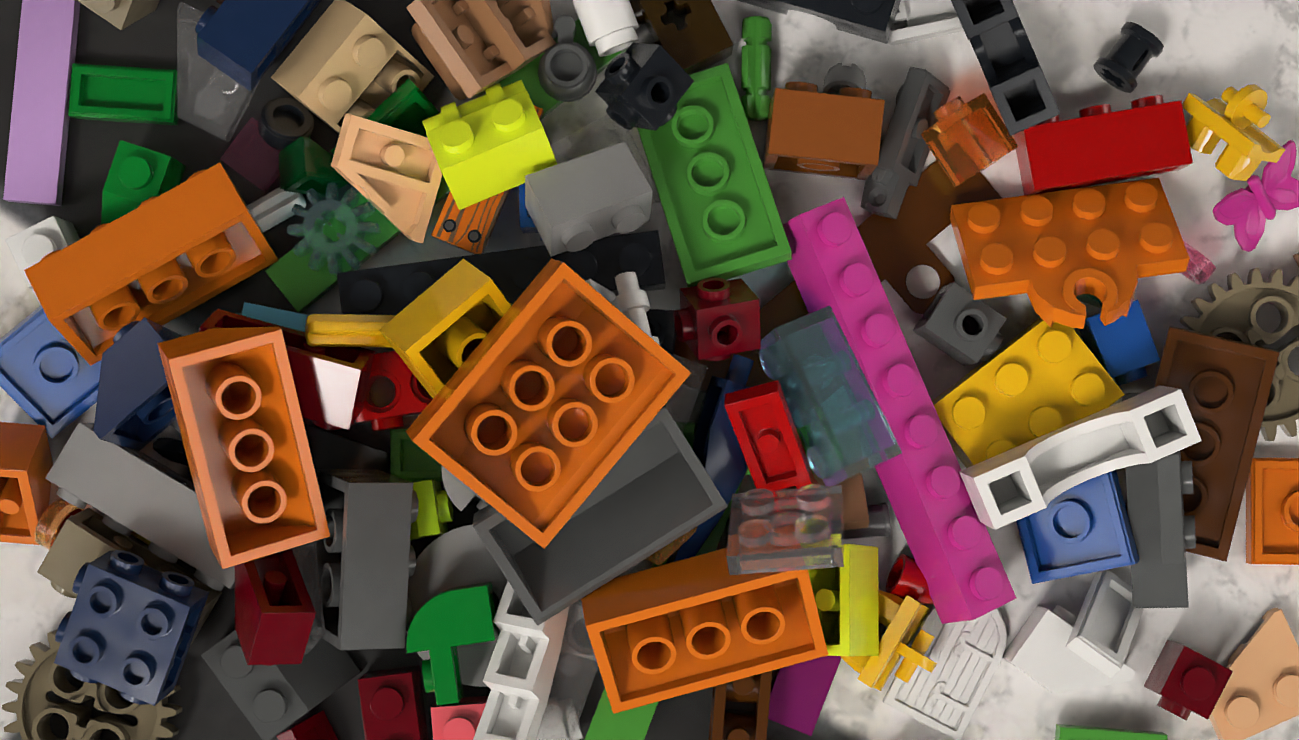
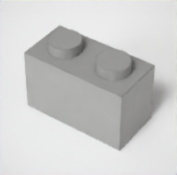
[525,141,653,256]

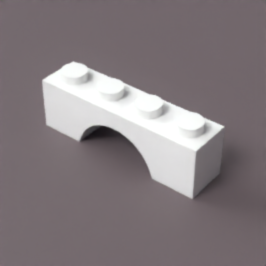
[959,385,1202,530]

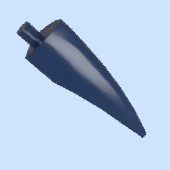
[666,354,754,564]

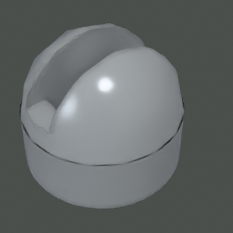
[822,63,866,95]

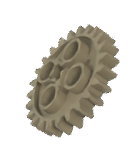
[1179,268,1299,441]
[2,630,183,740]

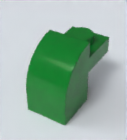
[406,582,499,706]

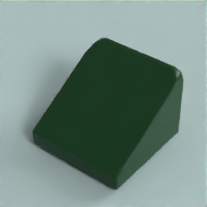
[279,136,349,198]

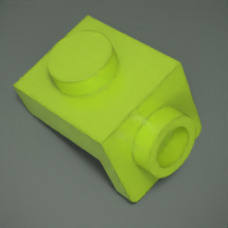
[410,479,453,540]

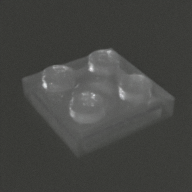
[726,484,844,575]

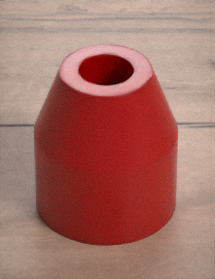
[886,554,933,604]

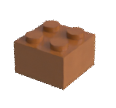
[763,82,885,180]

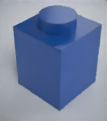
[1079,300,1160,386]

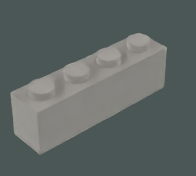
[45,423,235,591]

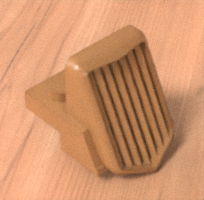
[406,0,556,100]

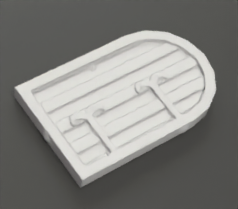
[882,606,1007,740]

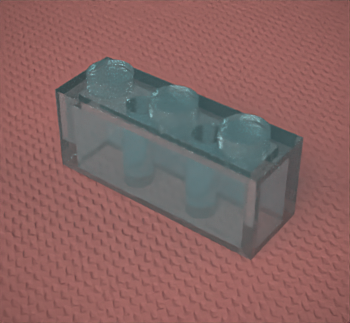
[760,305,902,490]

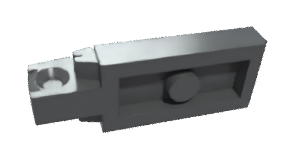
[860,67,950,219]

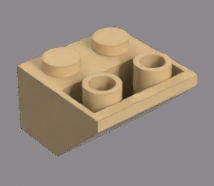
[271,0,434,134]

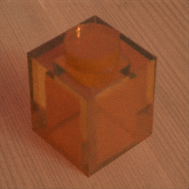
[921,93,1019,187]

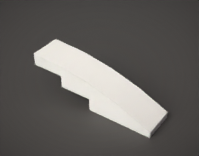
[473,581,569,740]

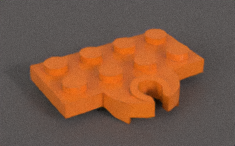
[950,178,1190,329]

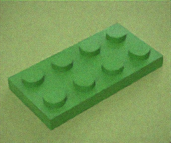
[637,63,792,287]

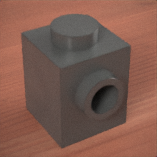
[913,282,1007,366]

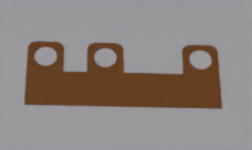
[756,144,1002,407]

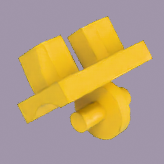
[1182,84,1286,181]
[840,590,937,691]

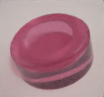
[1180,241,1216,285]

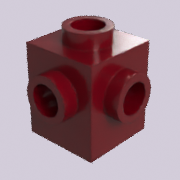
[673,278,761,361]

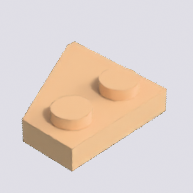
[331,113,442,244]
[1209,608,1299,740]

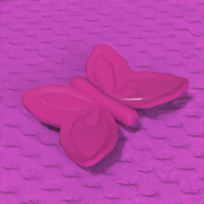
[1212,140,1299,252]

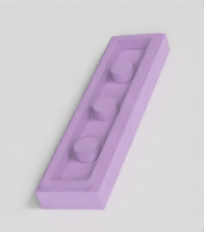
[3,0,80,206]

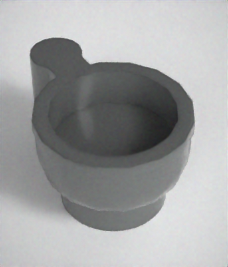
[538,15,597,102]

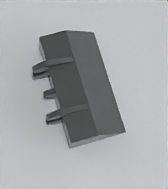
[473,405,728,625]

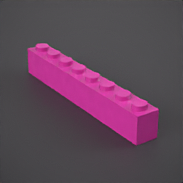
[782,197,1016,624]

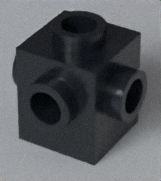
[595,42,694,131]

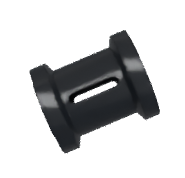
[1093,22,1164,93]

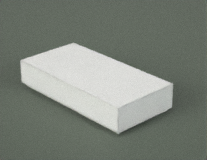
[1065,570,1144,678]

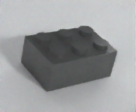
[310,469,419,650]

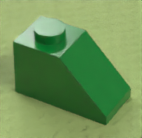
[101,140,186,225]

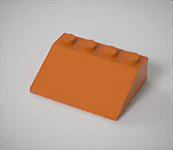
[405,258,691,549]

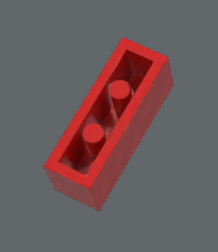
[1013,95,1193,195]

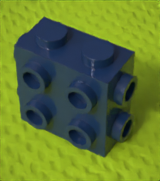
[54,550,209,706]

